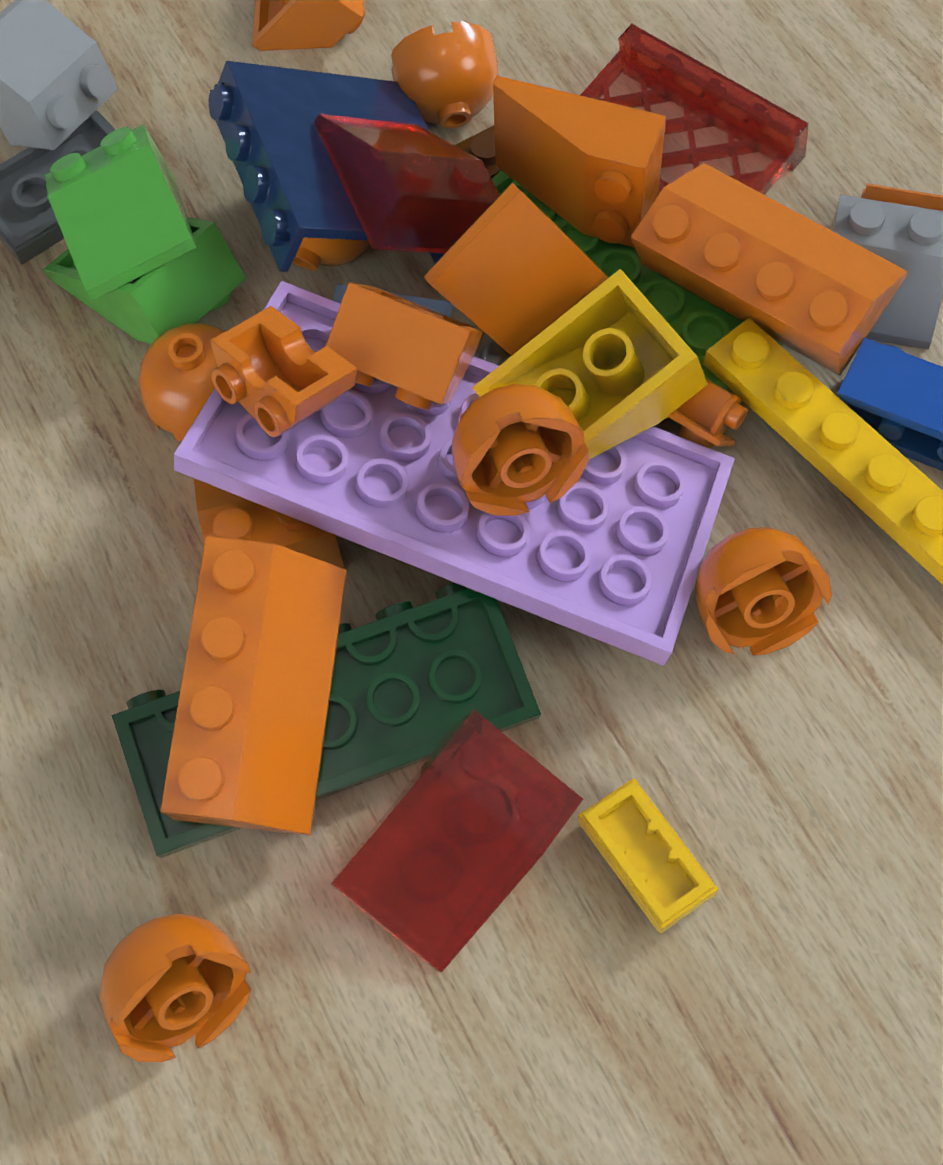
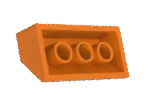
[631,163,908,376]
[160,536,347,836]

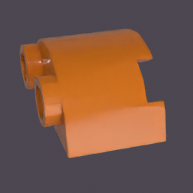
[210,306,357,437]

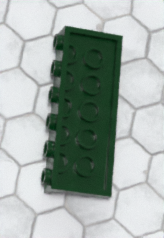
[111,583,541,858]

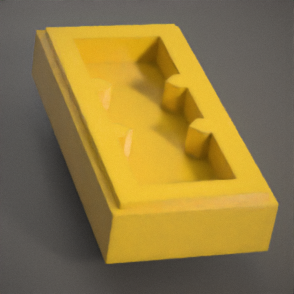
[578,778,719,934]

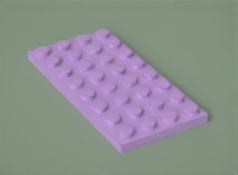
[174,281,735,666]

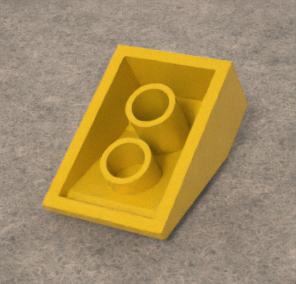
[472,269,708,460]

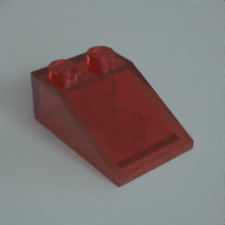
[314,114,500,253]
[330,710,583,973]

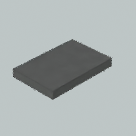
[0,110,116,265]

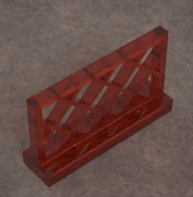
[581,23,809,195]

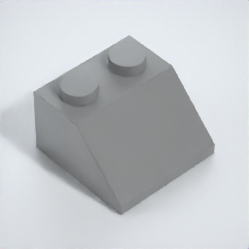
[0,0,118,150]
[831,195,943,349]

